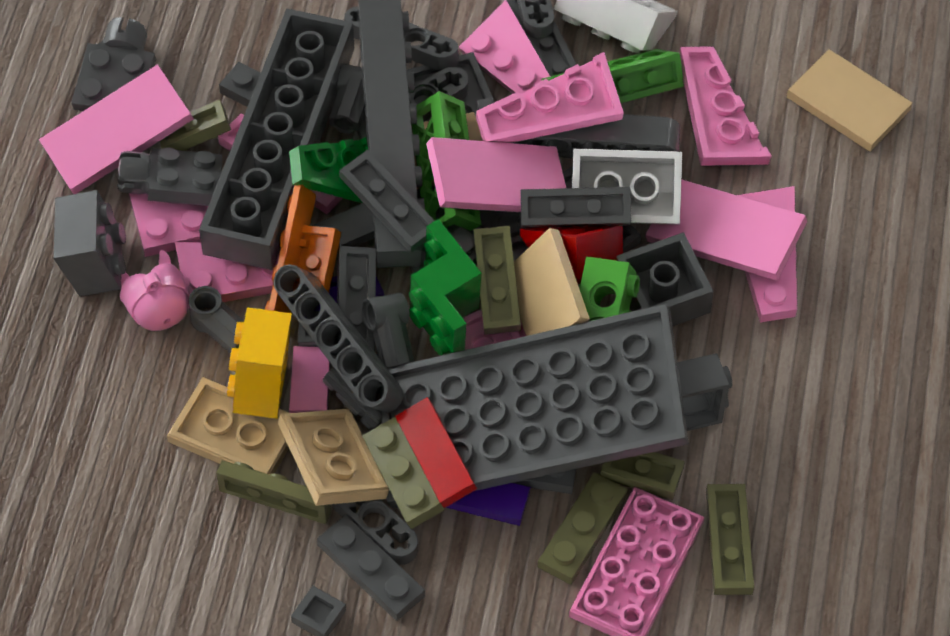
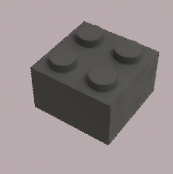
[53,190,126,297]
[616,232,714,326]

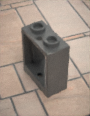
[678,353,732,431]

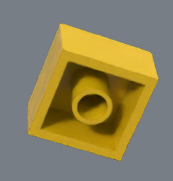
[227,307,292,419]

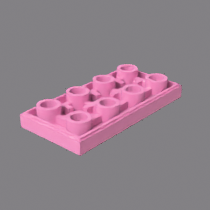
[39,64,194,194]
[426,137,566,212]
[645,179,807,281]
[569,487,704,636]

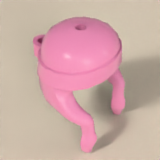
[120,250,189,331]

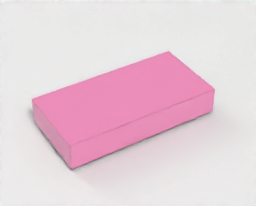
[289,346,330,413]

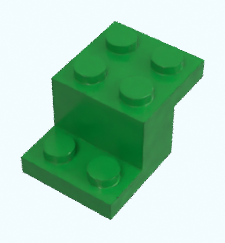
[409,219,482,356]

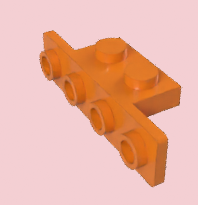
[265,185,342,313]

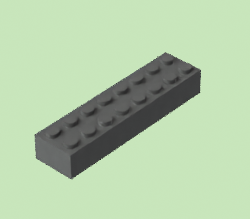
[199,8,355,270]

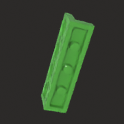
[541,49,684,103]
[411,91,481,231]

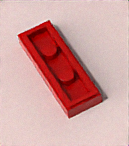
[395,397,477,508]

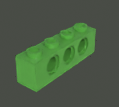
[580,257,640,322]

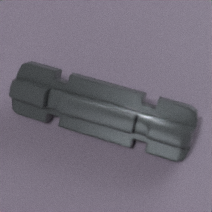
[323,368,382,430]

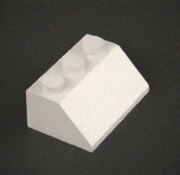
[554,0,678,54]
[572,149,682,225]

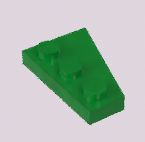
[289,137,368,203]

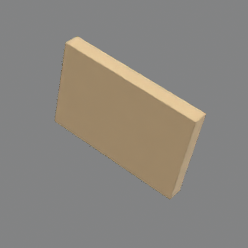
[787,49,912,152]
[514,228,590,336]
[167,377,289,475]
[278,409,389,506]

